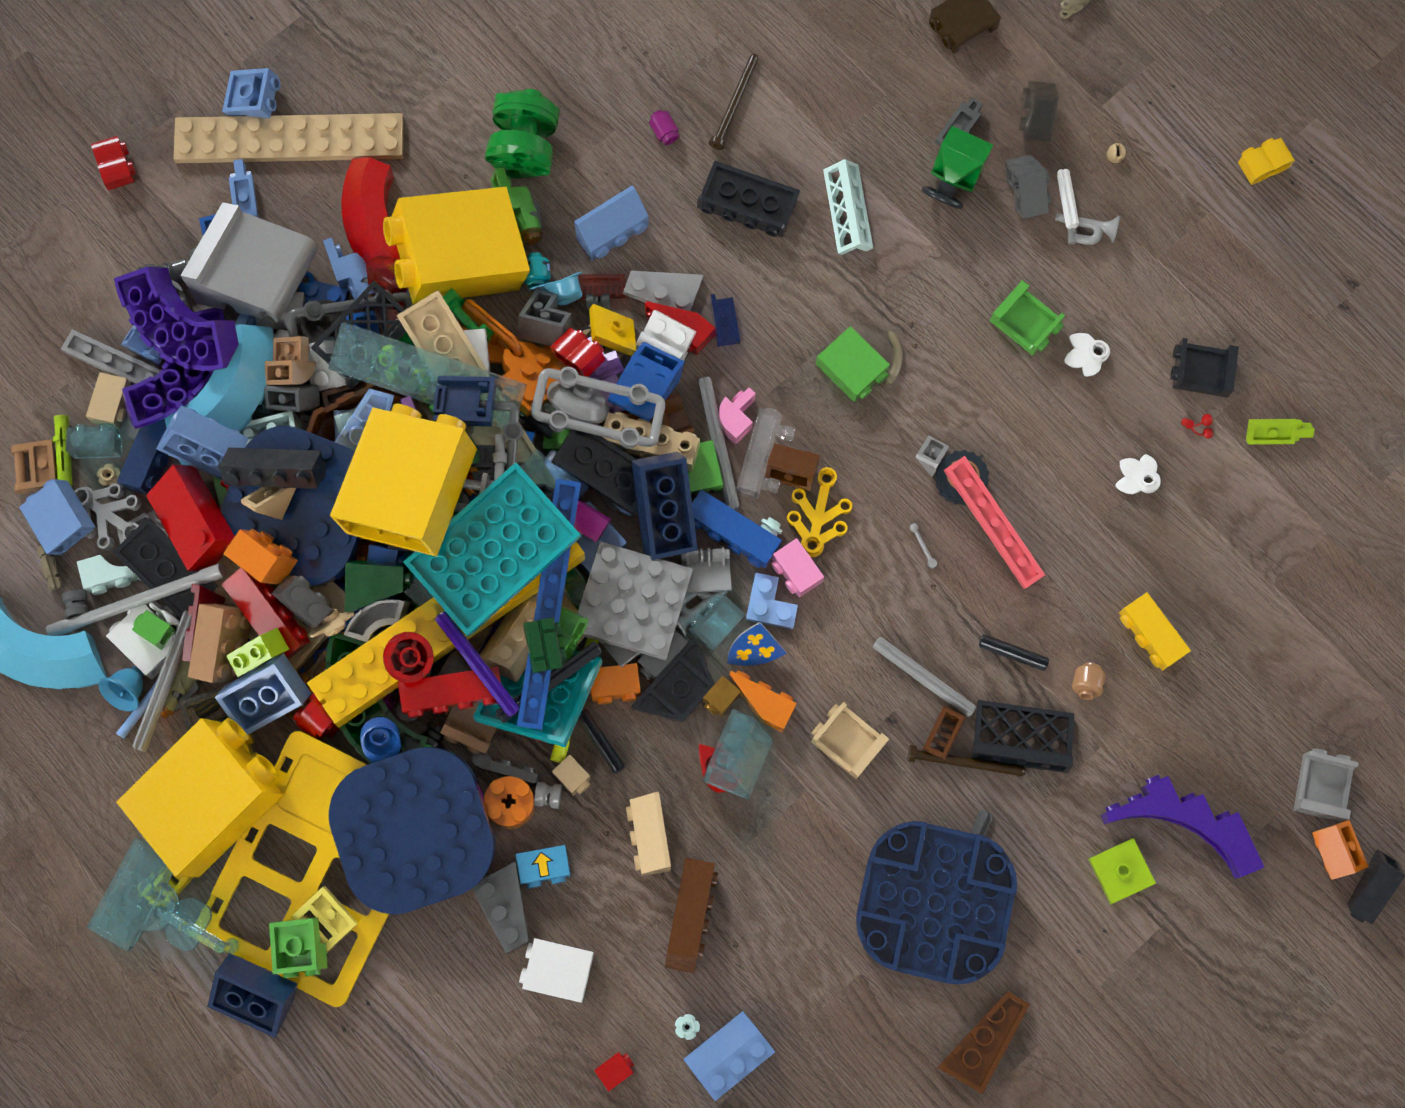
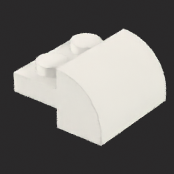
[636,310,696,361]
[308,334,357,391]

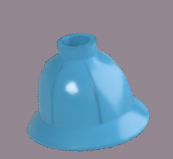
[99,666,144,711]

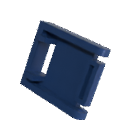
[432,376,497,427]

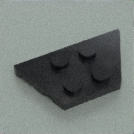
[631,637,715,723]

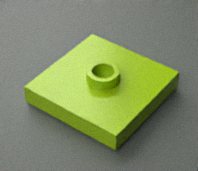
[1088,838,1156,905]

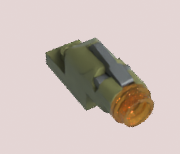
[158,659,199,719]

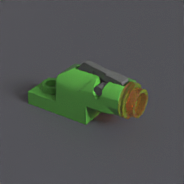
[490,168,542,245]

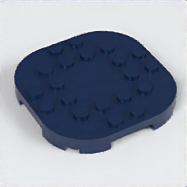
[221,426,360,587]
[329,747,496,914]
[856,821,1017,984]

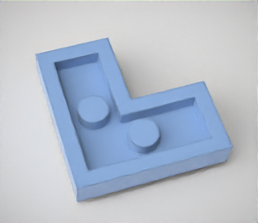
[746,573,798,630]

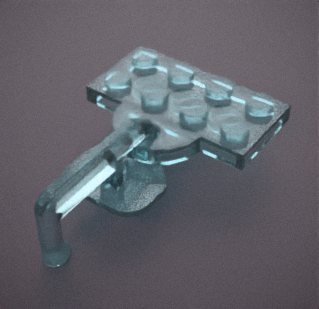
[87,837,239,954]

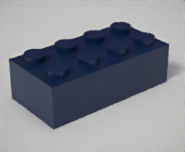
[632,452,698,560]

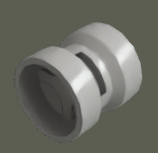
[534,781,562,809]

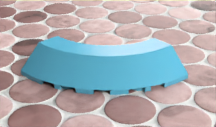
[165,324,274,466]
[0,597,107,690]

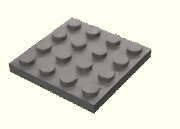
[577,541,693,661]

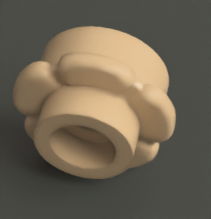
[97,464,121,486]

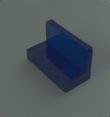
[710,294,740,347]

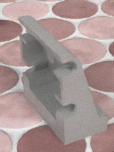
[180,203,319,322]

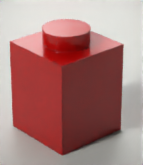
[594,1052,635,1092]

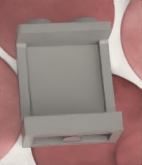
[1293,749,1358,822]

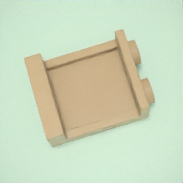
[811,702,889,779]

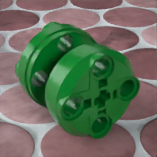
[485,89,560,179]

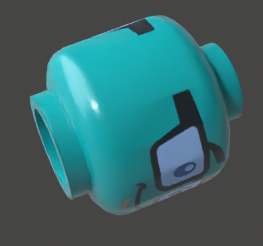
[523,253,551,288]

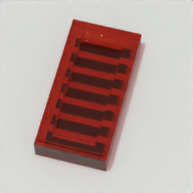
[579,274,625,299]

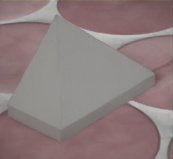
[915,436,949,477]

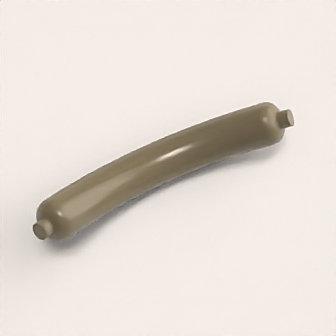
[884,330,903,385]

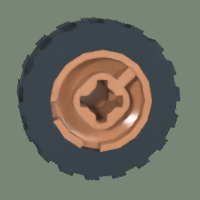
[935,450,989,505]

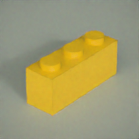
[1119,592,1191,671]

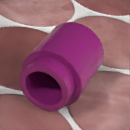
[649,110,680,146]

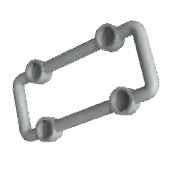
[531,367,665,449]

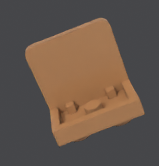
[440,702,496,754]

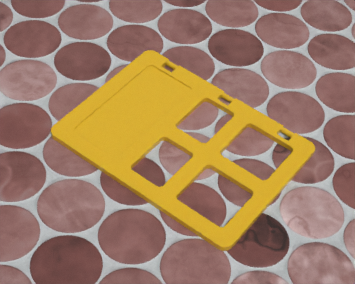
[194,731,389,1007]

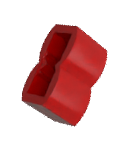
[91,136,136,191]
[550,328,606,377]

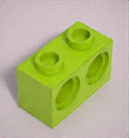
[226,628,289,677]

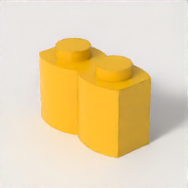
[1238,138,1295,185]

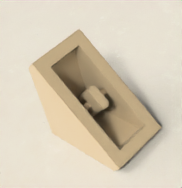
[241,487,296,520]

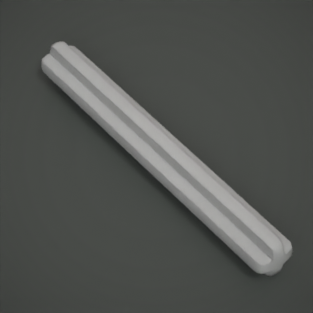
[873,637,976,717]

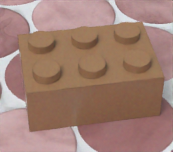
[188,604,251,683]

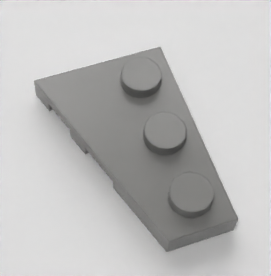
[623,271,703,311]

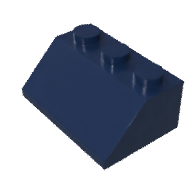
[207,953,298,1038]

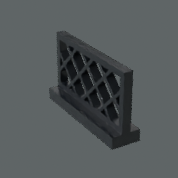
[311,281,406,389]
[971,700,1074,773]

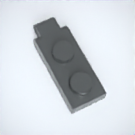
[935,97,984,147]

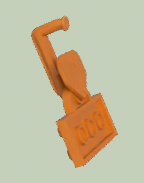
[458,299,567,417]

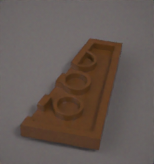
[937,991,1030,1094]

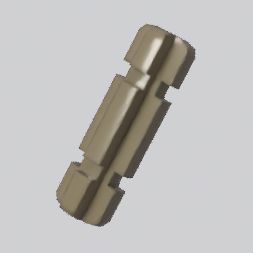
[37,546,62,591]

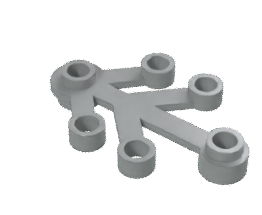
[74,483,142,551]

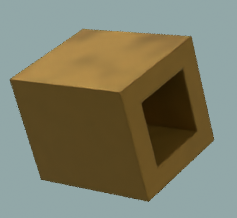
[703,676,741,717]

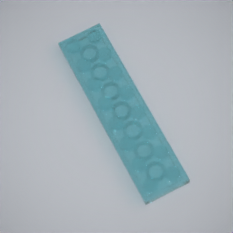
[328,322,527,429]

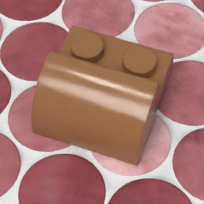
[265,336,316,385]

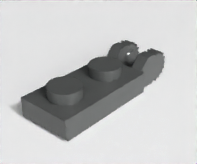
[471,753,540,786]

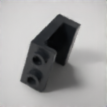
[1170,338,1239,398]

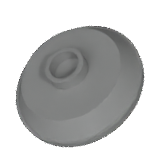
[547,380,609,424]

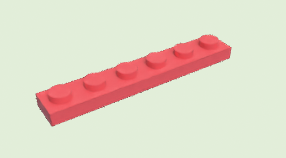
[944,456,1045,589]

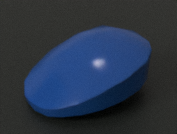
[360,717,401,763]

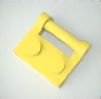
[291,886,359,953]

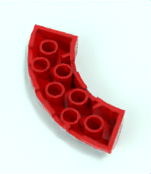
[341,157,407,294]

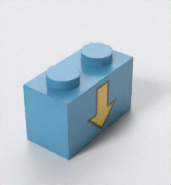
[516,845,571,889]

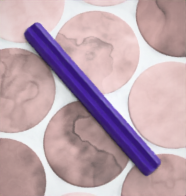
[435,611,519,717]

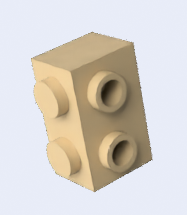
[86,372,132,429]

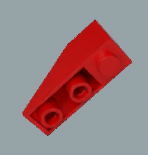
[645,301,716,355]

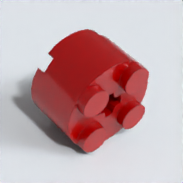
[293,693,341,743]

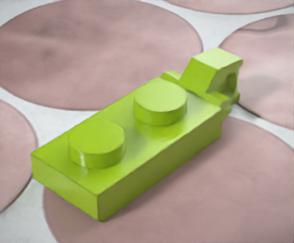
[1246,419,1315,445]

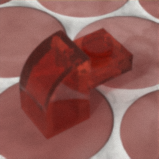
[366,256,406,310]

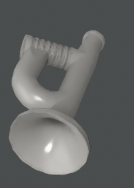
[1055,212,1121,245]
[675,591,727,638]

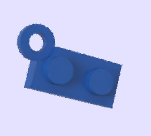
[298,271,350,313]

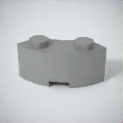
[344,600,411,642]

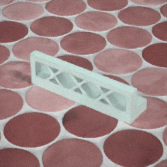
[823,159,873,255]

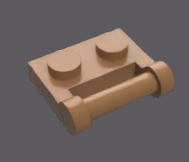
[11,439,58,494]

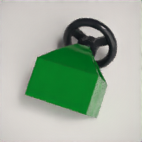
[922,126,993,209]

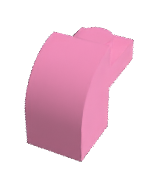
[719,388,756,445]

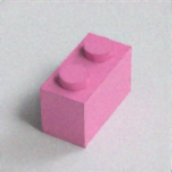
[771,538,824,598]

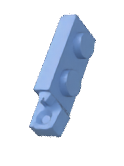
[229,159,259,218]

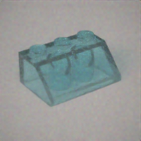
[703,709,773,800]

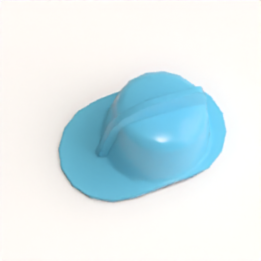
[529,272,582,306]

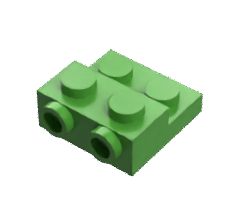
[269,918,328,978]

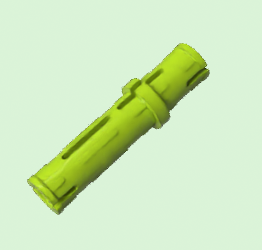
[53,415,73,486]

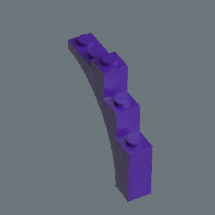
[1101,775,1264,879]

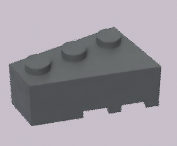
[472,862,530,954]

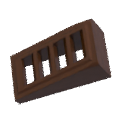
[922,706,966,760]

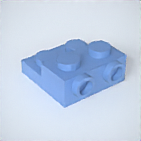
[222,68,281,118]

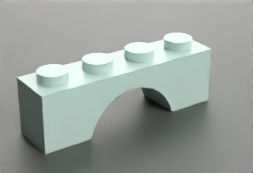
[77,534,168,595]

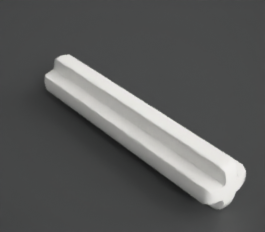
[1057,169,1079,229]

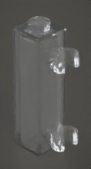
[736,408,795,499]

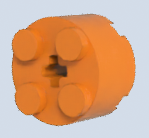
[484,776,535,829]

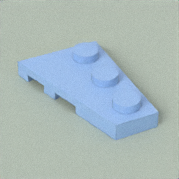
[335,389,394,450]

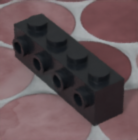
[218,447,327,489]

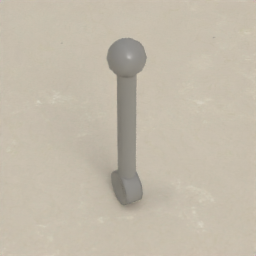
[910,523,937,569]

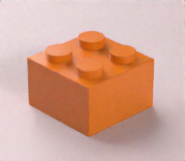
[224,529,298,584]

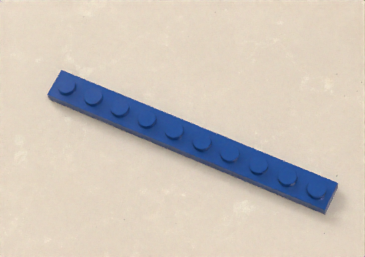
[517,479,581,730]

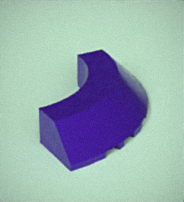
[114,267,239,371]
[122,308,225,429]

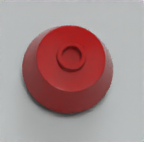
[383,632,434,683]

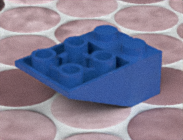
[607,342,685,422]

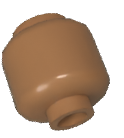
[1072,662,1106,700]

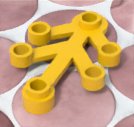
[786,467,852,557]

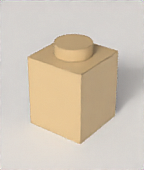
[552,755,591,796]

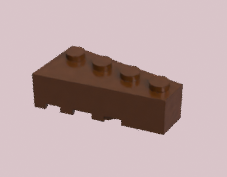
[665,858,718,973]

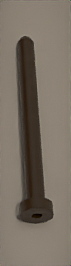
[709,53,758,150]
[907,745,1025,776]

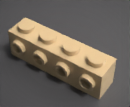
[603,412,700,472]

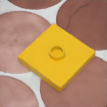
[589,304,637,356]

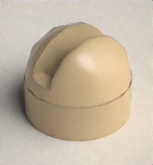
[1107,143,1126,163]

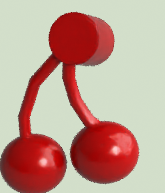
[1181,414,1214,439]

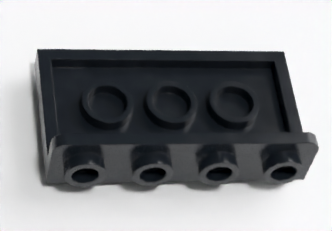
[697,161,800,238]

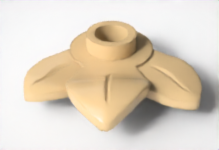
[309,609,355,638]

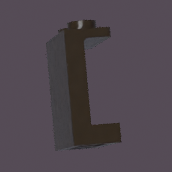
[929,0,1001,54]

